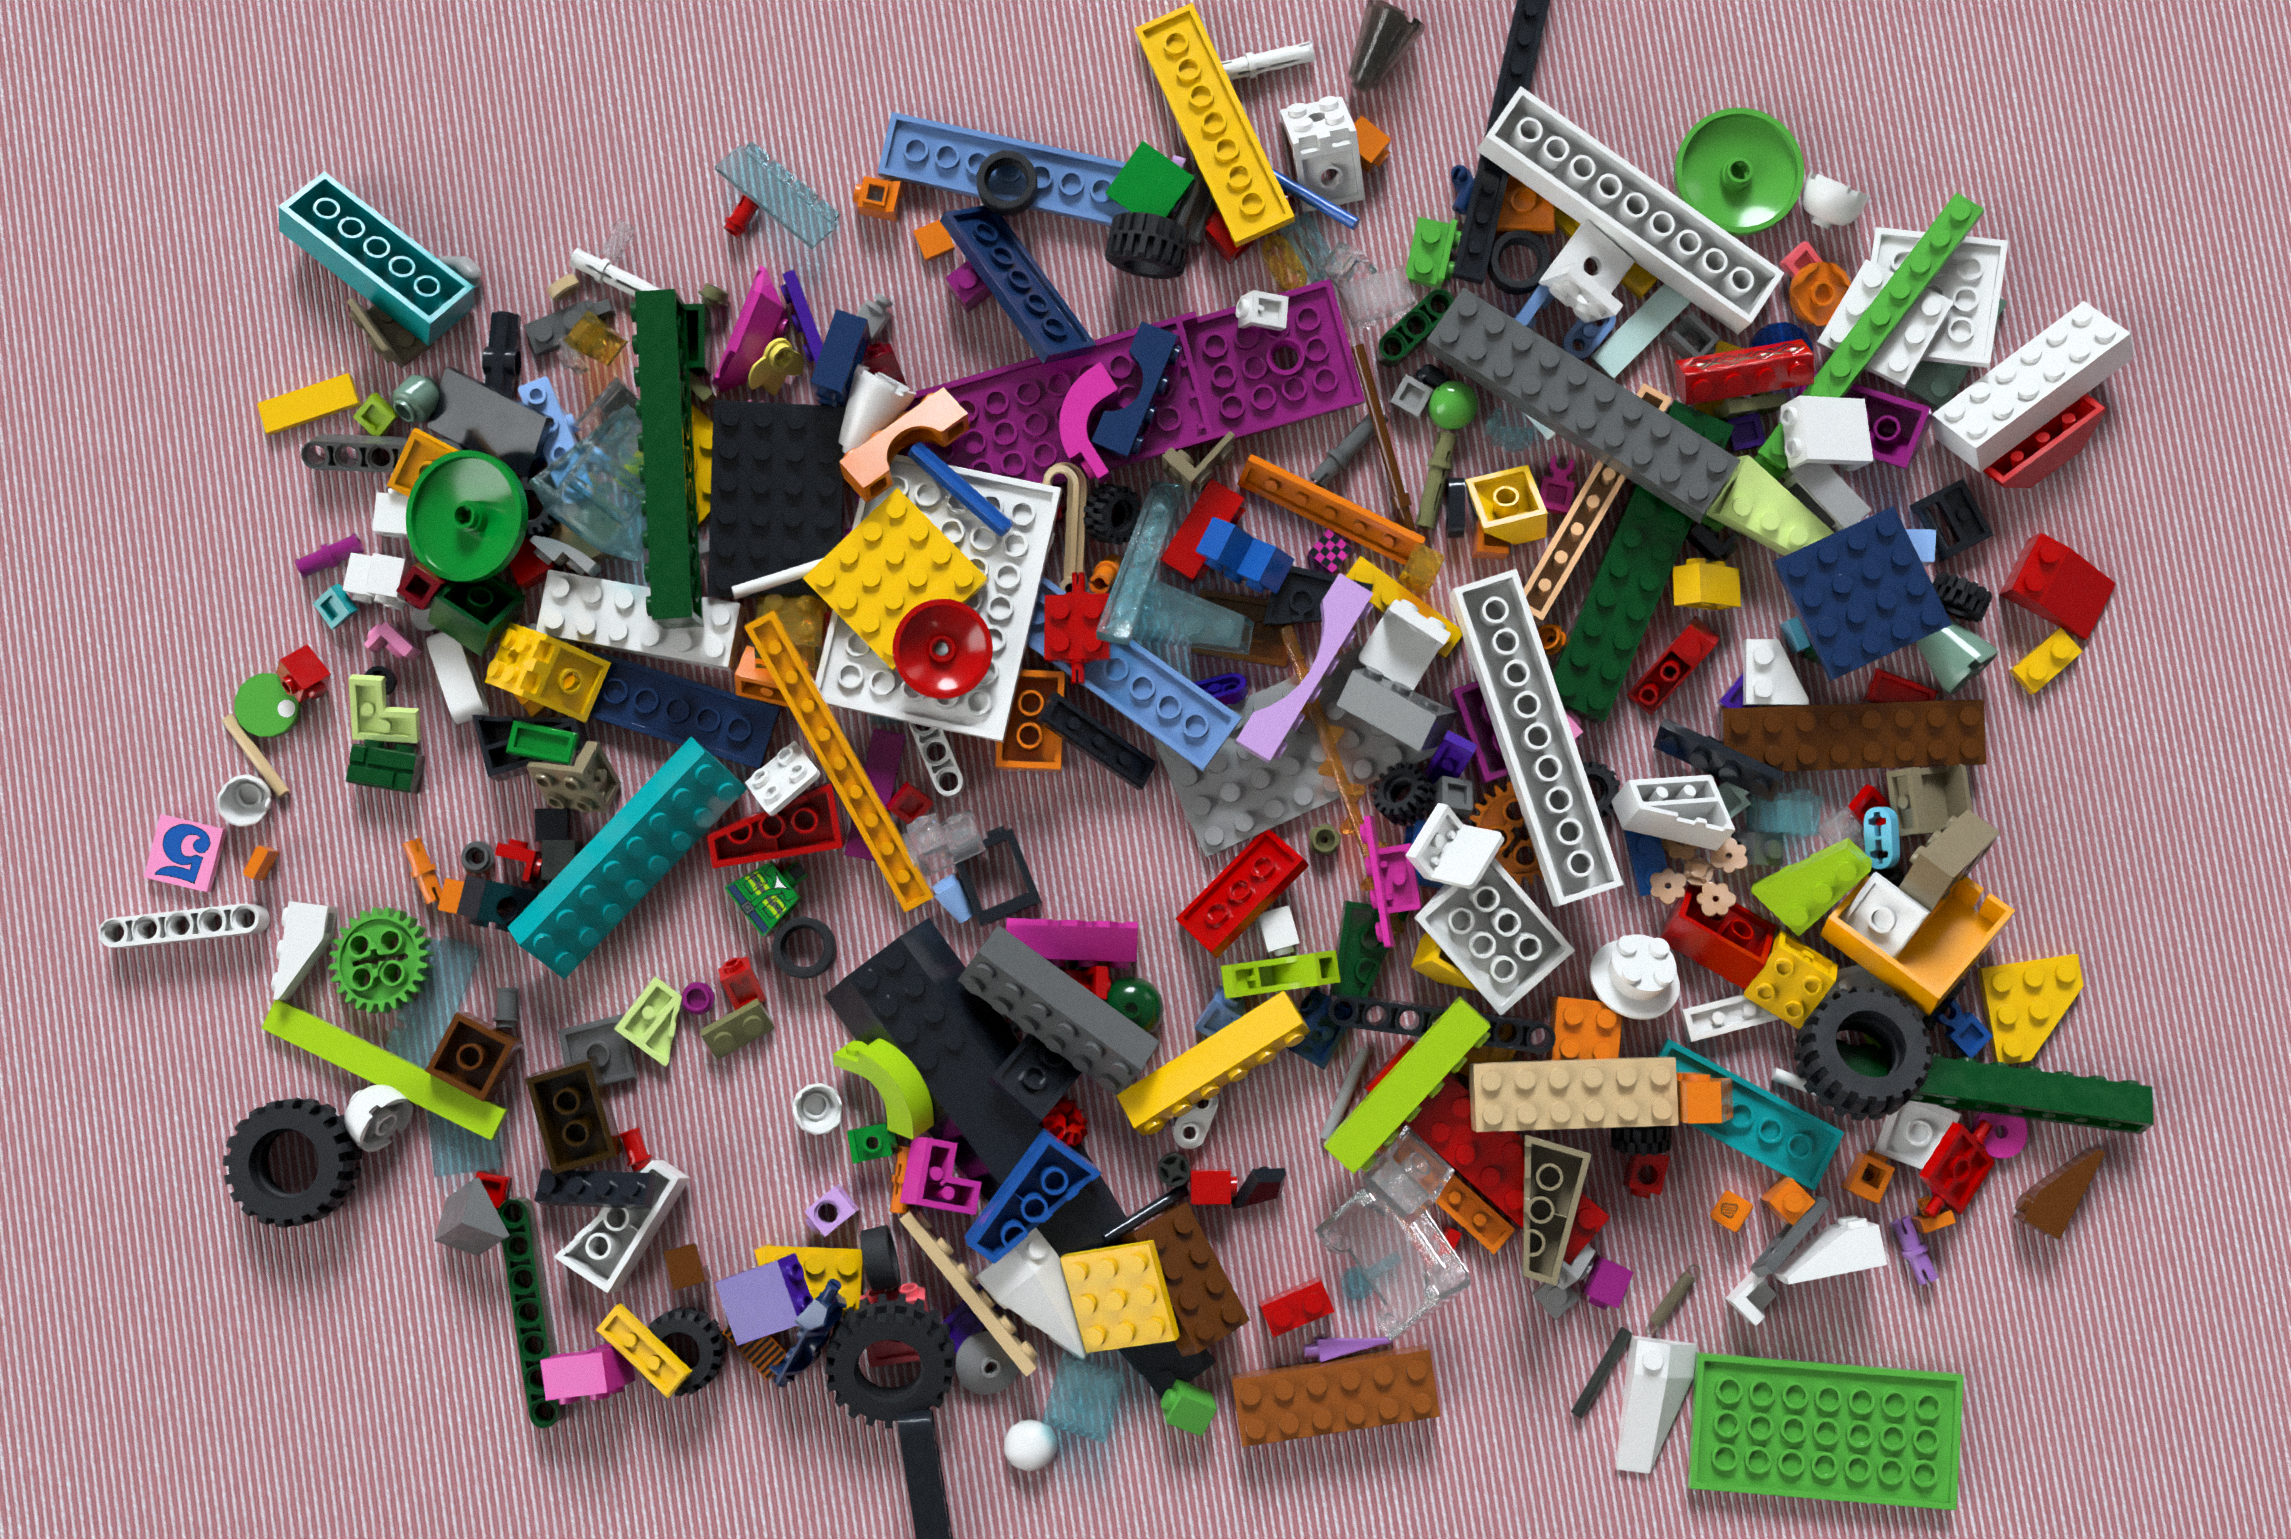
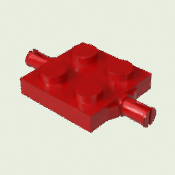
[1044,572,1112,684]
[1918,1119,1995,1219]

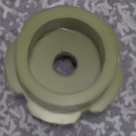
[698,283,730,310]
[1309,824,1341,856]

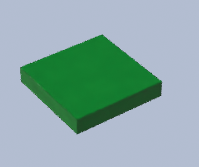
[1105,140,1195,218]

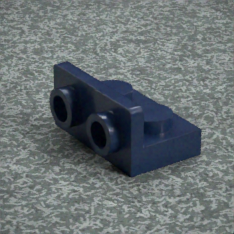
[1286,989,1351,1070]

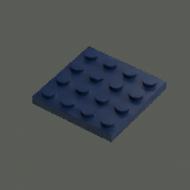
[1772,506,1952,681]

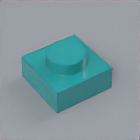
[313,584,358,629]

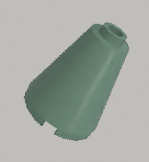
[1915,617,1998,696]

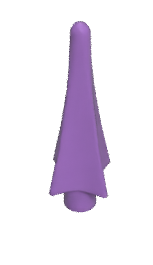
[1303,1337,1394,1363]

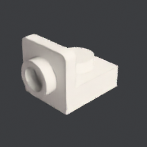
[1236,290,1289,331]

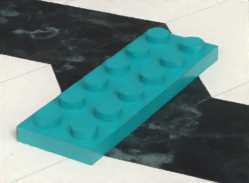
[1657,1039,1845,1191]

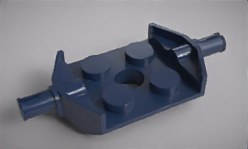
[769,1279,847,1387]

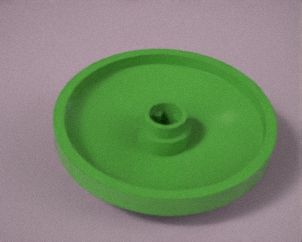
[1673,108,1804,237]

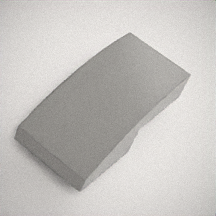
[529,536,602,577]

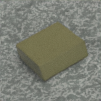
[690,372,717,409]

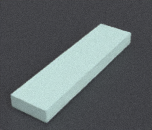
[1589,283,1691,380]

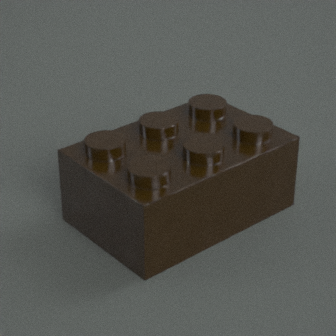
[525,1055,624,1174]

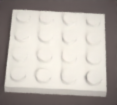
[1871,227,2008,368]

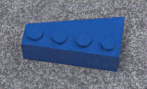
[964,1128,1102,1264]

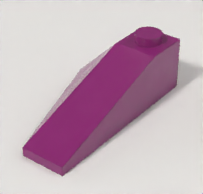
[1795,371,1933,470]

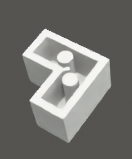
[343,552,413,610]

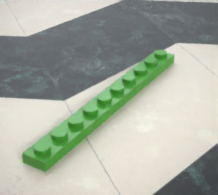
[1758,192,1984,473]

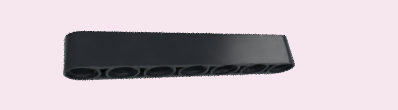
[1326,993,1556,1053]

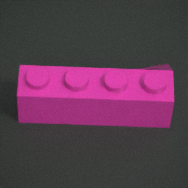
[1006,918,1138,969]

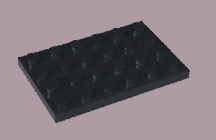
[708,400,845,601]

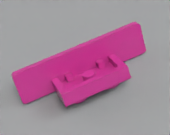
[1360,816,1422,948]

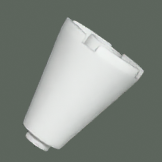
[838,364,916,454]

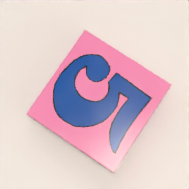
[144,814,227,893]

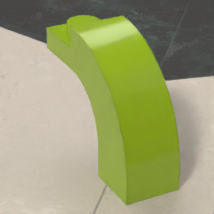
[1221,950,1341,999]
[833,1038,934,1140]

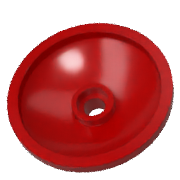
[892,599,993,699]

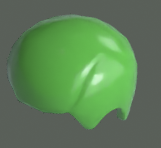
[1427,381,1478,430]

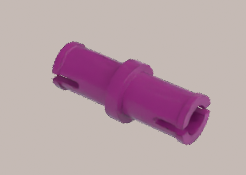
[295,533,364,579]

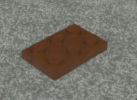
[1190,589,1293,669]

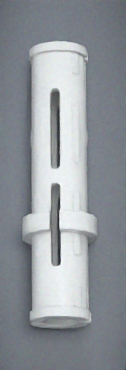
[1221,41,1314,80]
[569,248,664,297]

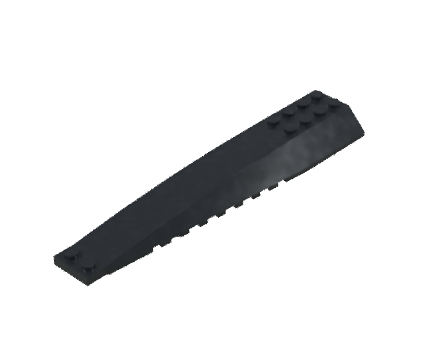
[824,918,1216,1401]

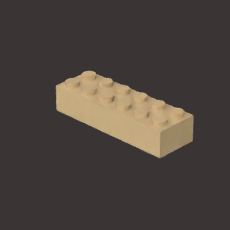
[1469,1057,1679,1132]

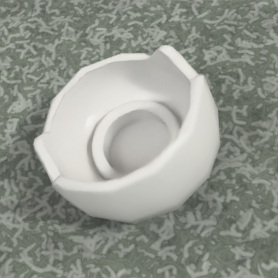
[217,774,272,827]
[792,1083,842,1135]
[1004,1419,1057,1471]

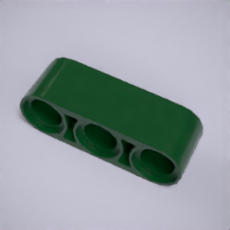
[1376,289,1454,368]

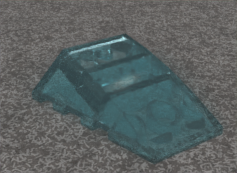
[529,404,647,562]

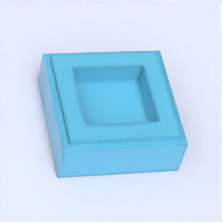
[1780,616,1811,654]

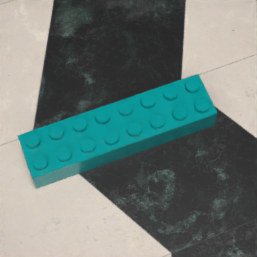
[507,737,747,980]

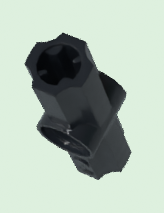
[482,311,522,398]

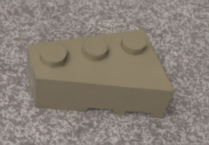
[1899,809,2000,921]

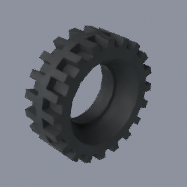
[825,1293,955,1429]

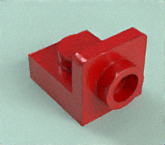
[718,956,767,1010]

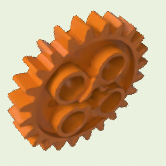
[1469,780,1544,885]

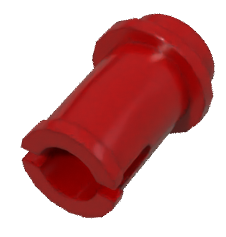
[723,194,760,238]
[619,1127,653,1172]

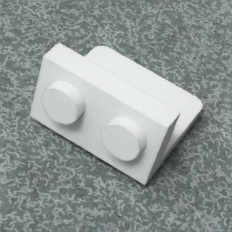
[1358,599,1451,691]
[745,740,821,816]
[1405,803,1504,889]

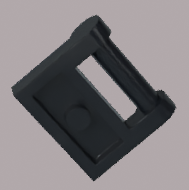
[1909,479,1994,563]

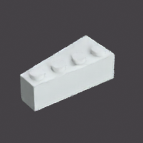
[554,1160,690,1293]

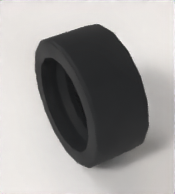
[976,150,1038,216]
[1487,230,1550,295]
[772,916,837,979]
[860,1225,901,1292]

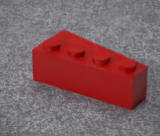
[707,781,846,869]

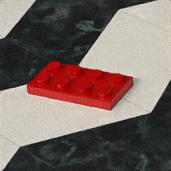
[1175,829,1309,959]

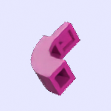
[1059,362,1120,484]

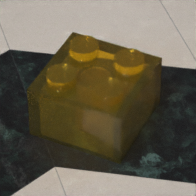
[755,593,824,670]

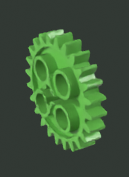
[328,907,435,1014]

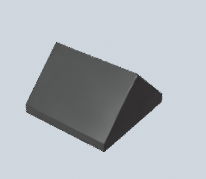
[434,1177,510,1256]

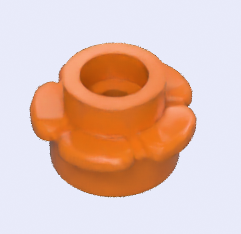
[1538,624,1566,655]

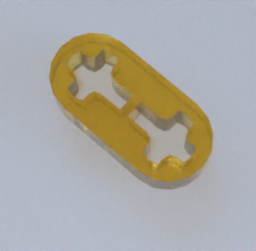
[1262,235,1307,292]

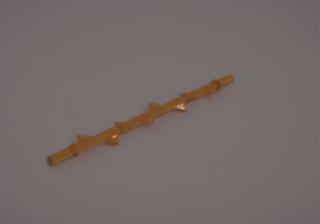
[1280,625,1405,936]

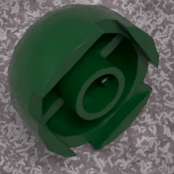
[1104,976,1164,1035]

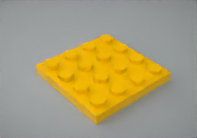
[803,488,989,672]

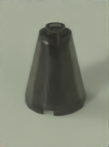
[1348,0,1426,93]

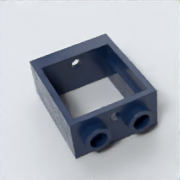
[810,309,871,409]

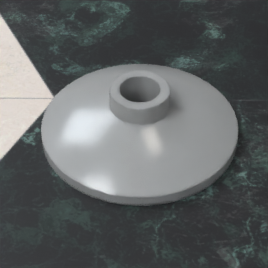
[955,1330,1019,1395]

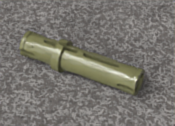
[1415,431,1458,530]

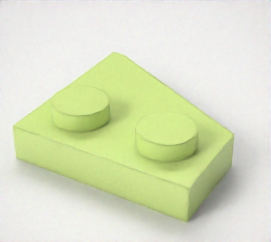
[614,976,682,1067]

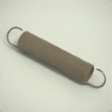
[1645,1264,1700,1335]

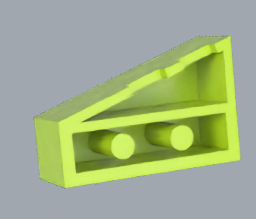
[1751,838,1872,937]

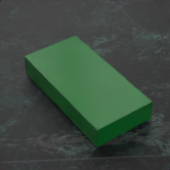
[506,720,580,766]

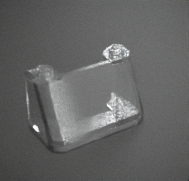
[1315,1176,1471,1342]

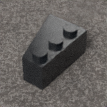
[472,715,588,782]

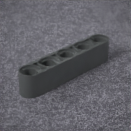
[301,434,467,473]

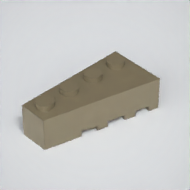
[1522,1135,1591,1286]

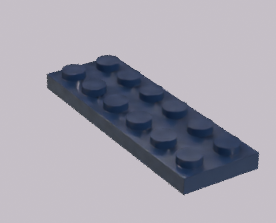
[940,205,1096,364]
[589,650,781,769]

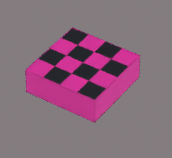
[1307,528,1353,575]

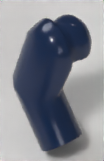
[1450,165,1474,215]

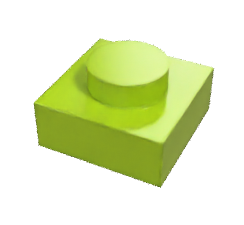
[353,392,399,436]

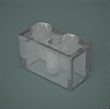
[1340,265,1416,330]

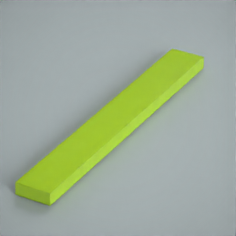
[261,999,509,1141]

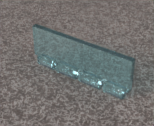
[715,142,840,249]
[385,935,481,1069]

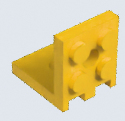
[484,622,611,723]

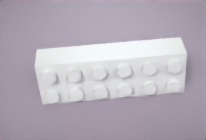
[1932,301,2133,473]
[536,570,746,672]

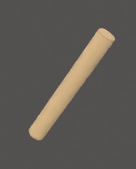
[222,714,290,798]

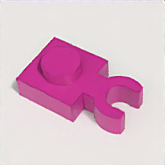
[1539,455,1575,516]

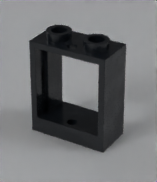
[951,826,1042,927]

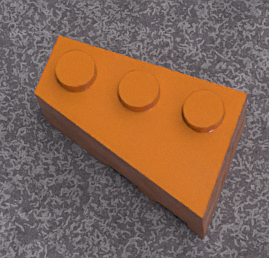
[1676,1072,1733,1124]

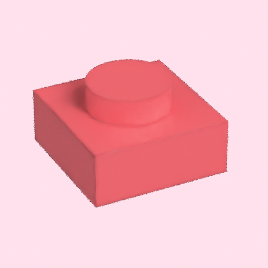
[1779,241,1823,280]

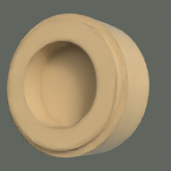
[547,274,580,302]

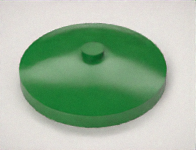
[406,450,528,583]

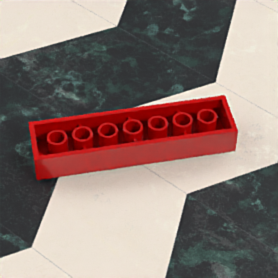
[1363,1039,1610,1265]

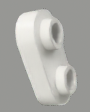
[1173,1095,1218,1149]

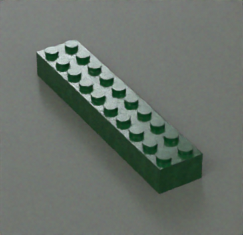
[630,289,704,629]
[1552,400,1734,725]

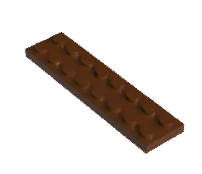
[1720,699,1986,772]

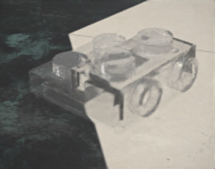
[902,809,986,877]

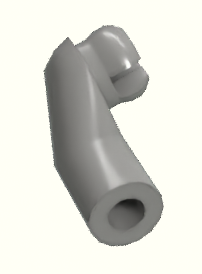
[439,256,482,288]

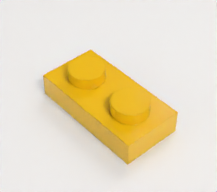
[2009,627,2083,695]

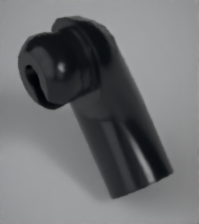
[1415,364,1451,387]

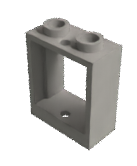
[1781,463,1872,533]

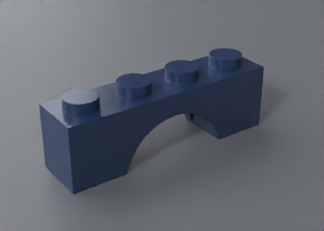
[1091,321,1182,462]

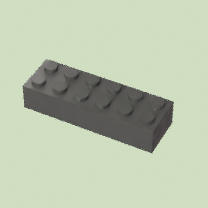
[957,925,1160,1095]

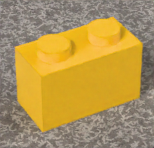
[1673,558,1741,611]

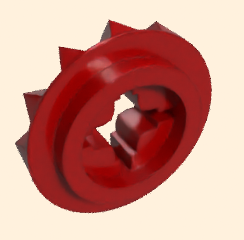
[1043,1095,1089,1147]

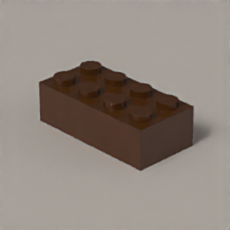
[1119,1202,1250,1357]

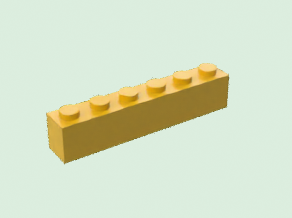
[1116,991,1311,1136]

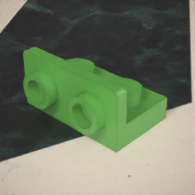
[1403,217,1461,289]

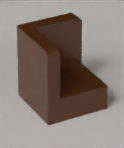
[663,1243,711,1291]

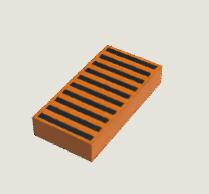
[722,1325,788,1381]

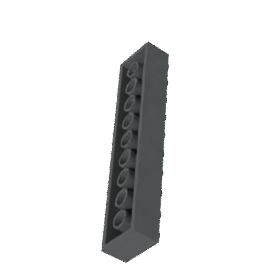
[1427,287,1740,524]

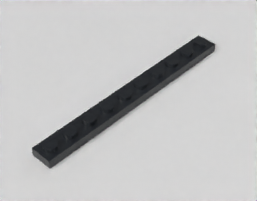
[1451,0,1550,285]

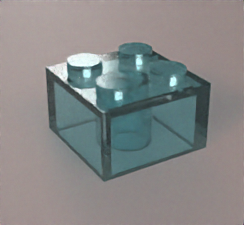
[1041,1353,1125,1443]

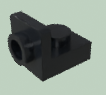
[1685,523,1740,562]

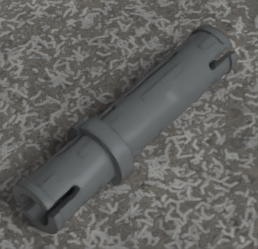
[1309,411,1389,489]

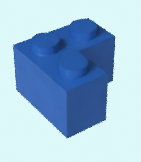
[1195,517,1295,594]

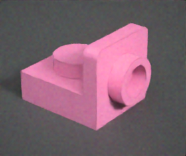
[363,621,422,661]

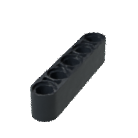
[898,1409,953,1539]

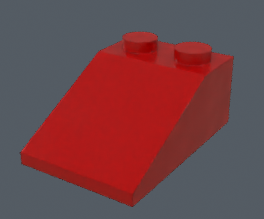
[1999,533,2116,640]

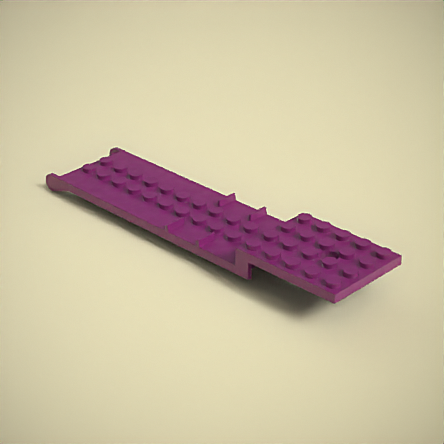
[841,279,1365,541]

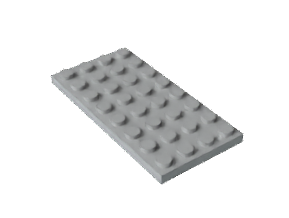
[1153,645,1438,858]

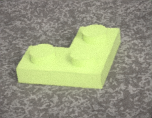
[349,674,421,743]

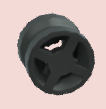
[1158,1152,1191,1187]

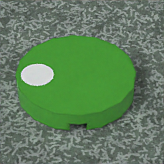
[234,673,302,738]

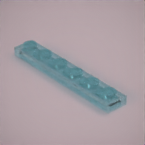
[1096,480,1184,646]

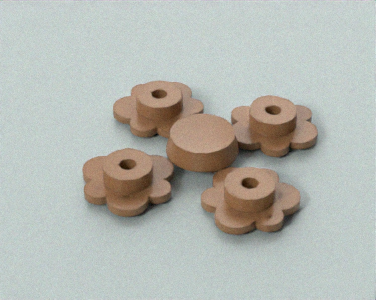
[1650,837,1748,917]

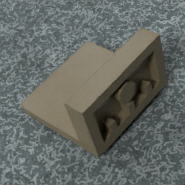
[347,298,432,368]
[1161,431,1235,495]
[526,741,621,813]

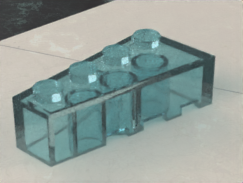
[1115,568,1254,655]

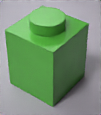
[1161,1379,1217,1437]

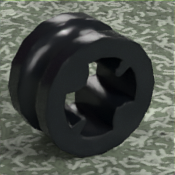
[365,666,397,696]

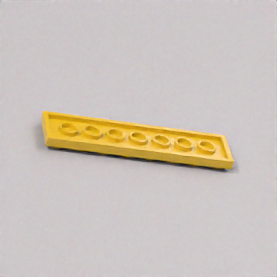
[1134,3,1295,248]

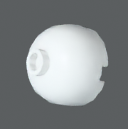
[1802,171,1870,230]
[344,1085,414,1152]

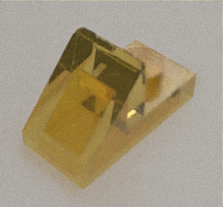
[564,311,628,366]
[1396,543,1445,596]

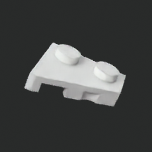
[1743,639,1809,706]

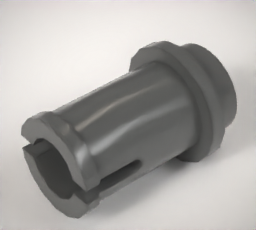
[493,988,520,1029]

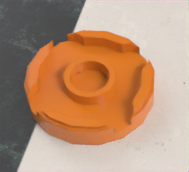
[1789,262,1851,327]

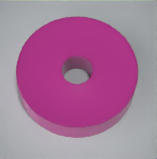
[1971,1112,2028,1158]

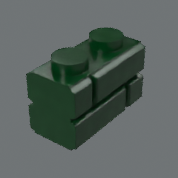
[346,739,425,794]

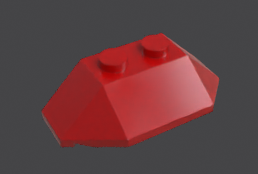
[1983,393,2106,488]

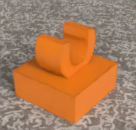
[1911,1195,1956,1233]

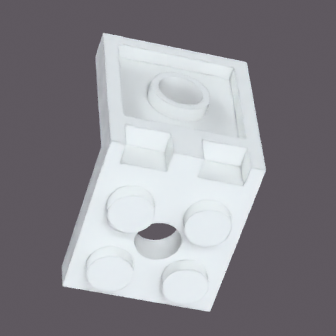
[1280,96,1365,213]
[1538,220,1635,323]

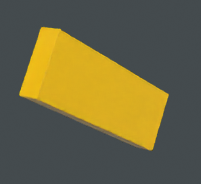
[257,373,361,435]
[596,1303,692,1398]

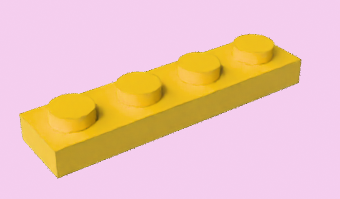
[1346,556,1462,659]

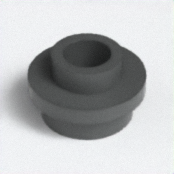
[461,841,495,874]

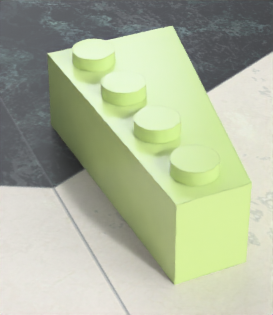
[1706,455,1834,556]

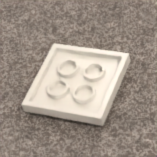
[1817,259,1954,388]

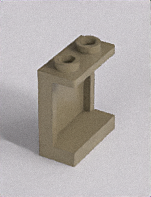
[1886,764,1973,837]

